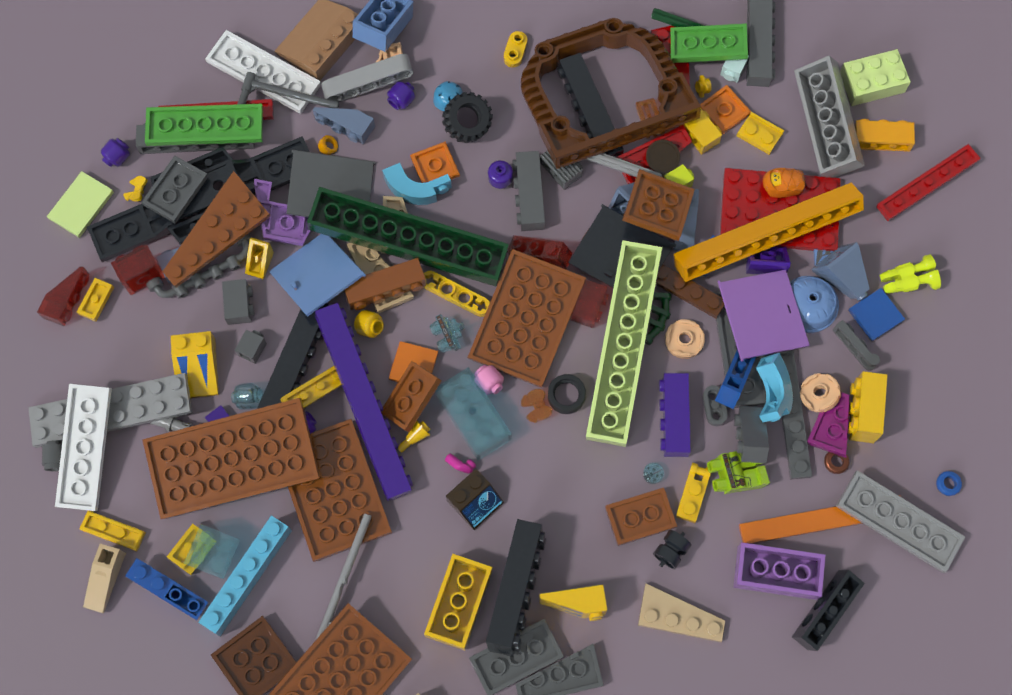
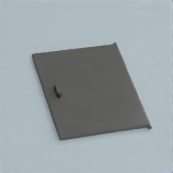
[286,150,375,217]

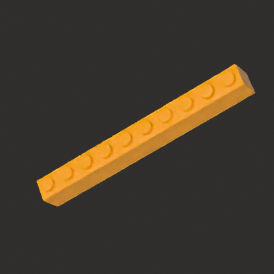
[673,182,864,282]

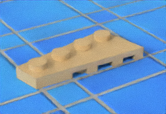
[347,243,414,314]
[638,583,725,642]

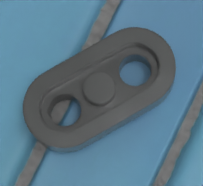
[703,385,727,426]

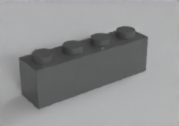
[512,151,545,231]

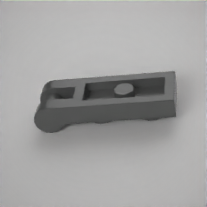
[833,320,880,371]

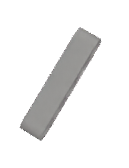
[321,54,413,102]

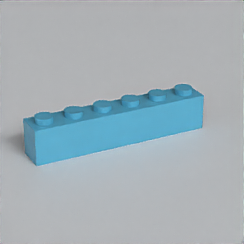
[198,515,292,636]

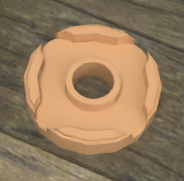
[665,319,705,359]
[800,373,841,412]

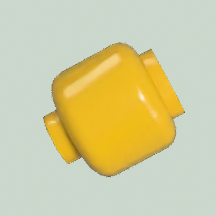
[354,310,384,338]

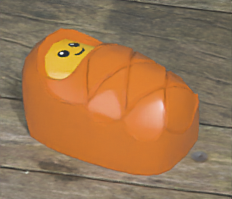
[763,168,805,198]

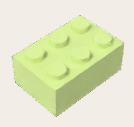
[840,49,911,106]

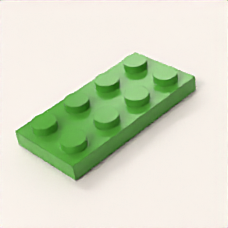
[671,23,748,63]

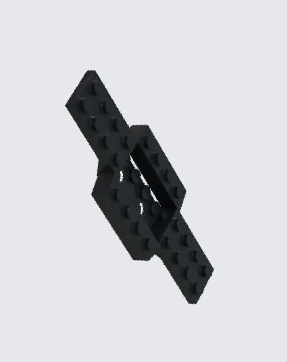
[87,136,310,263]

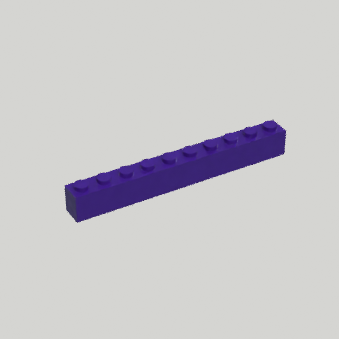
[315,303,413,502]

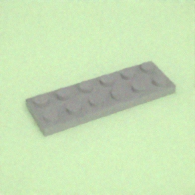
[836,471,965,573]

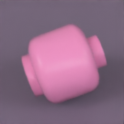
[474,365,504,395]

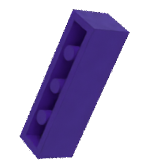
[659,373,691,457]

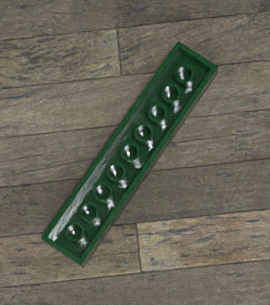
[307,187,509,287]

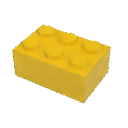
[848,371,887,444]

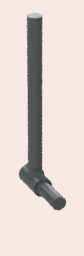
[238,72,339,108]

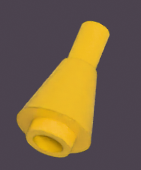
[398,420,431,453]

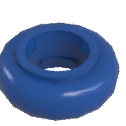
[936,471,962,496]

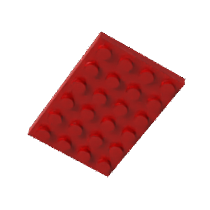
[720,168,841,251]

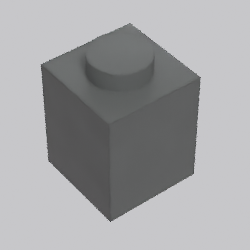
[235,330,267,364]

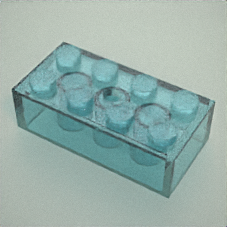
[435,367,512,461]

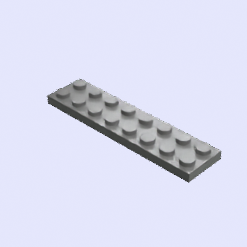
[28,373,192,448]

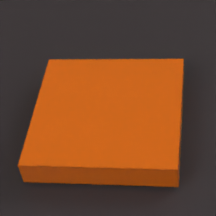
[700,85,751,135]
[410,141,460,183]
[389,341,438,382]

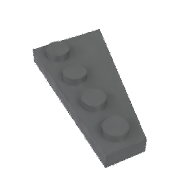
[515,644,604,695]

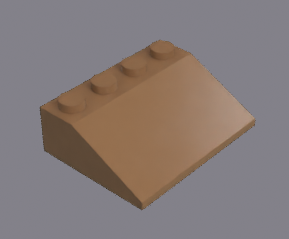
[274,0,358,81]

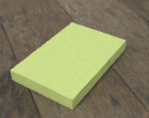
[47,171,114,238]

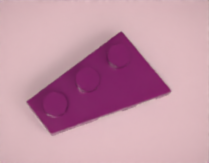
[807,392,850,458]

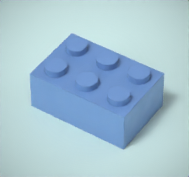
[353,0,414,52]

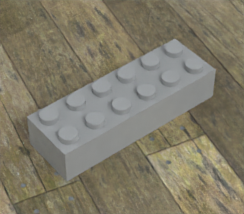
[794,56,865,178]

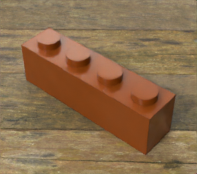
[344,258,426,310]

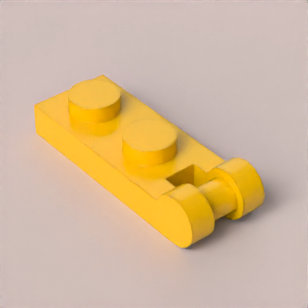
[675,462,711,523]

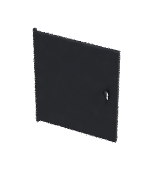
[568,204,676,288]

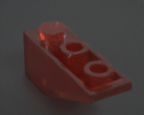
[507,235,573,270]
[37,266,90,326]

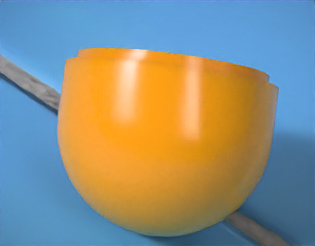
[318,135,338,155]

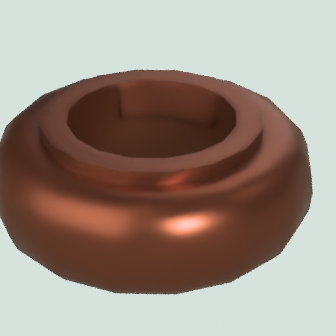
[824,452,849,474]

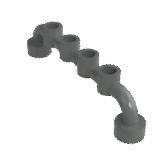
[146,233,251,298]

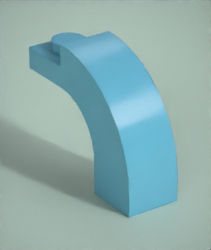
[382,163,452,205]
[756,353,793,423]

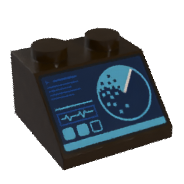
[446,469,504,530]

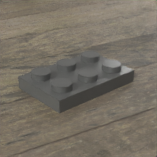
[141,156,208,224]

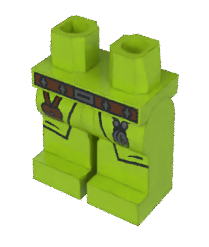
[707,451,770,495]

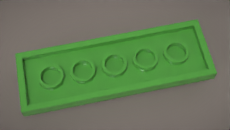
[145,104,263,146]

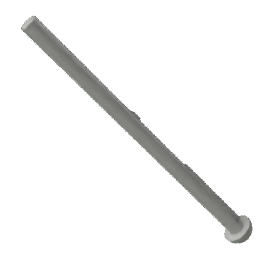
[315,513,372,640]

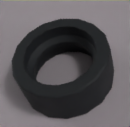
[548,374,586,414]

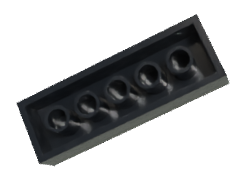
[486,519,546,657]

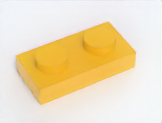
[77,278,114,322]

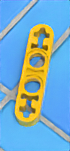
[423,271,490,317]

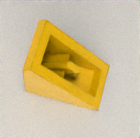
[245,238,274,279]

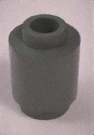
[42,440,62,472]

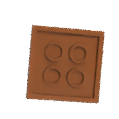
[622,169,695,241]

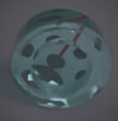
[643,463,664,484]

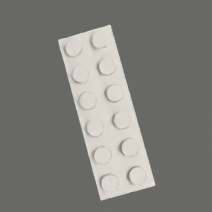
[205,30,321,114]
[55,384,112,511]

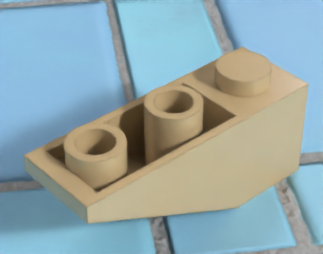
[83,544,126,613]

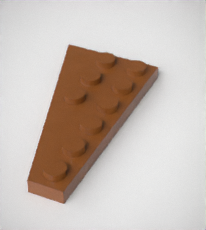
[162,171,271,288]

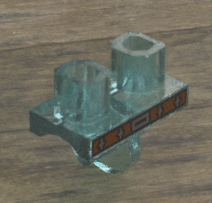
[429,314,465,352]

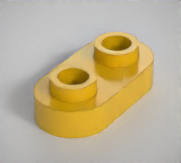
[504,31,527,68]

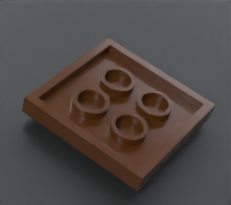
[211,616,296,695]

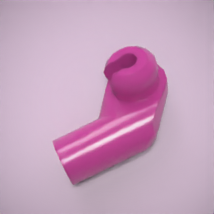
[445,453,476,474]

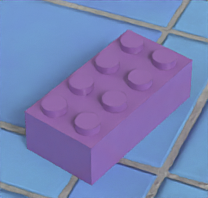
[733,542,825,600]

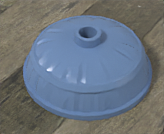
[788,276,839,333]

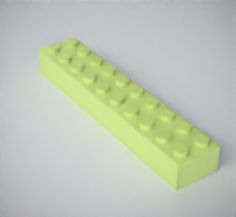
[586,240,662,447]

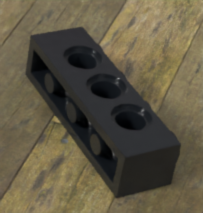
[792,570,865,651]

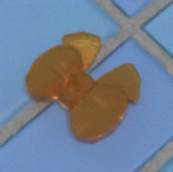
[521,389,553,423]

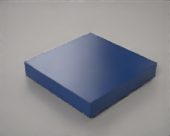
[848,288,905,341]

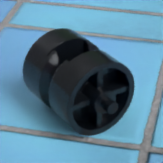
[653,530,692,570]

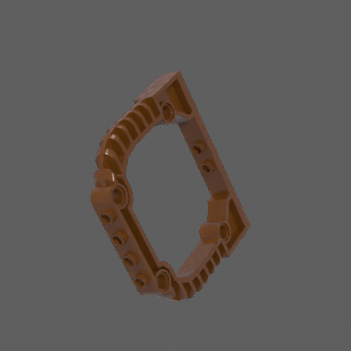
[521,18,701,169]

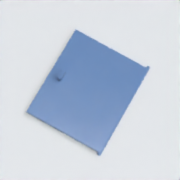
[269,234,366,317]

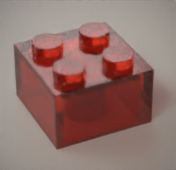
[111,244,165,295]

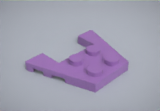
[254,179,311,246]

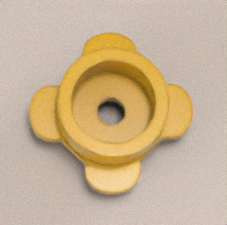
[695,75,711,98]

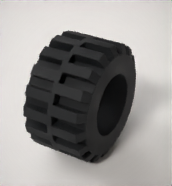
[442,92,493,143]

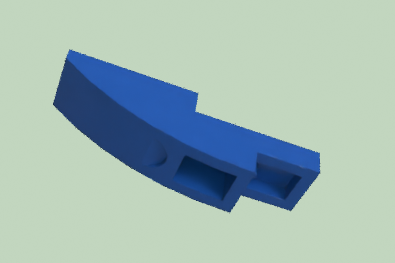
[125,558,208,620]

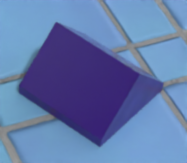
[746,246,791,275]

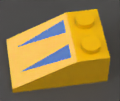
[171,331,219,398]
[539,585,607,621]

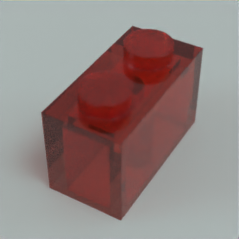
[571,279,609,328]

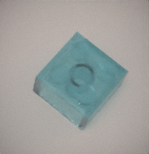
[183,524,240,579]

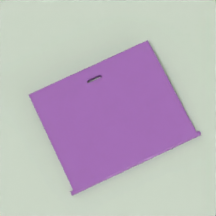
[717,270,809,362]

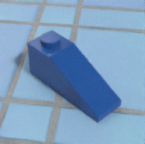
[715,349,756,409]

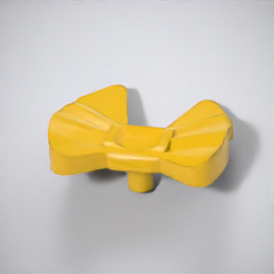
[123,176,148,202]

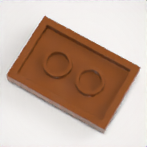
[381,361,442,433]
[605,487,677,546]

